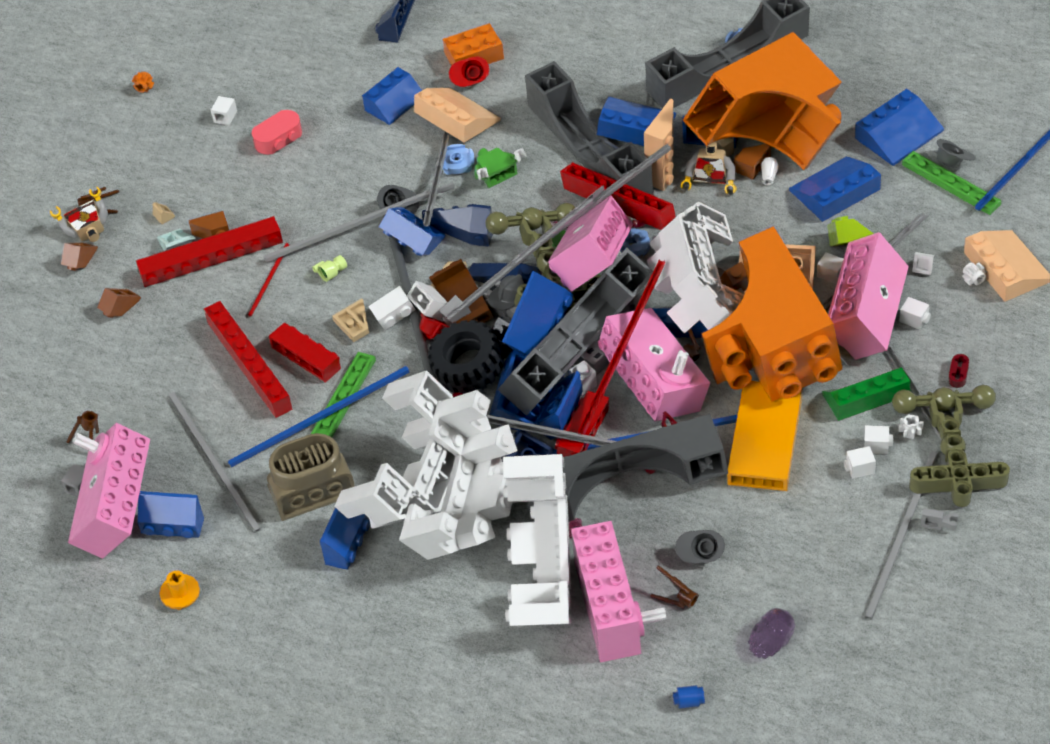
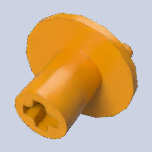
[159,570,200,610]

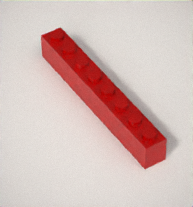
[560,162,676,230]
[136,216,283,287]
[204,301,293,418]

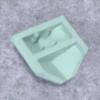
[157,229,196,251]

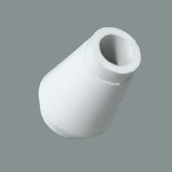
[761,157,779,185]

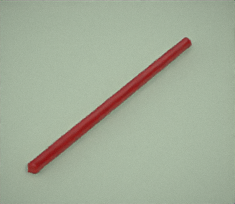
[248,243,289,317]

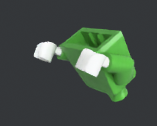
[474,148,527,188]

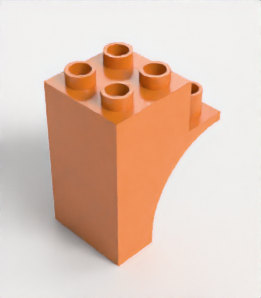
[683,32,842,170]
[702,226,843,402]

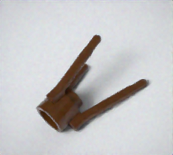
[78,187,119,213]
[683,329,701,362]
[66,411,99,443]
[650,565,699,609]

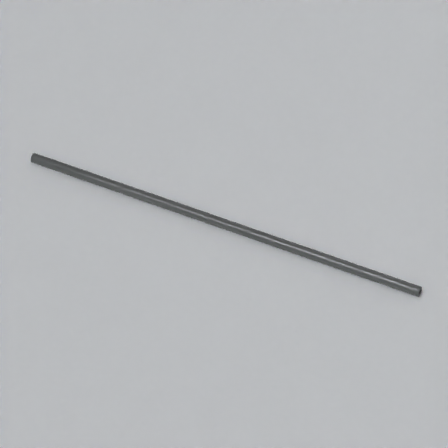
[383,215,437,380]

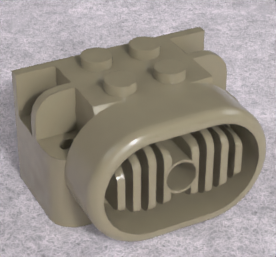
[267,433,355,521]

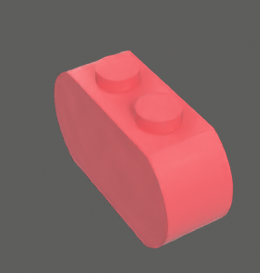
[252,110,302,155]

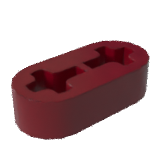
[948,354,969,388]

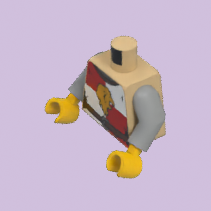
[681,142,737,194]
[50,186,108,242]

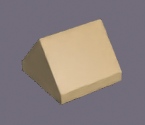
[716,138,734,157]
[152,202,175,225]

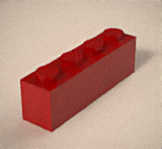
[269,322,341,383]
[555,391,609,457]

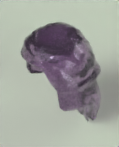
[748,608,796,659]

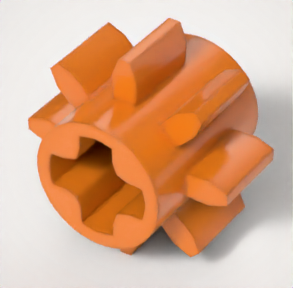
[132,72,154,93]

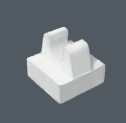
[912,252,934,275]

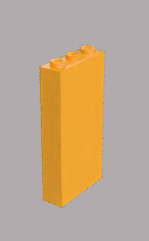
[727,381,802,491]

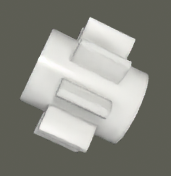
[962,262,987,286]
[898,414,924,439]

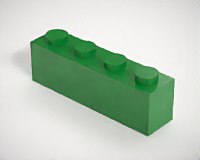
[822,367,911,421]

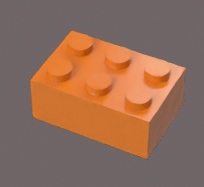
[443,23,504,66]

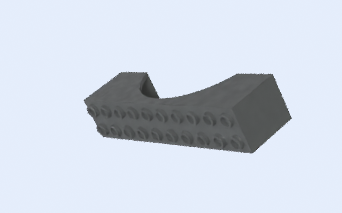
[645,0,810,108]
[525,61,653,194]
[498,248,653,416]
[527,414,728,522]

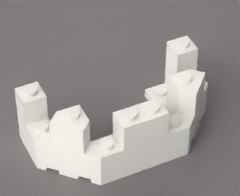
[647,202,745,333]
[334,370,455,528]
[399,390,517,560]
[500,454,571,626]

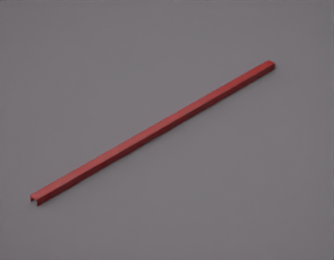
[578,259,666,434]

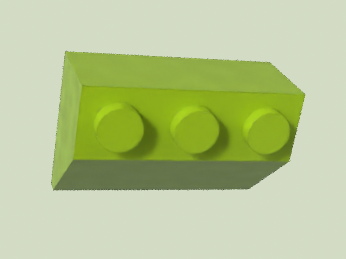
[827,216,874,247]

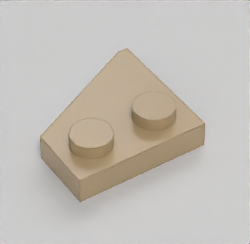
[332,298,369,342]

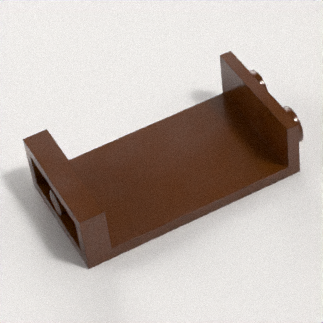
[429,259,494,324]

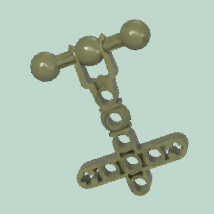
[485,203,600,315]
[892,384,1010,507]

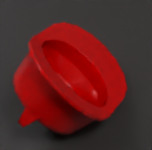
[449,56,490,87]
[419,313,450,340]

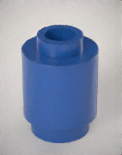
[673,685,705,709]

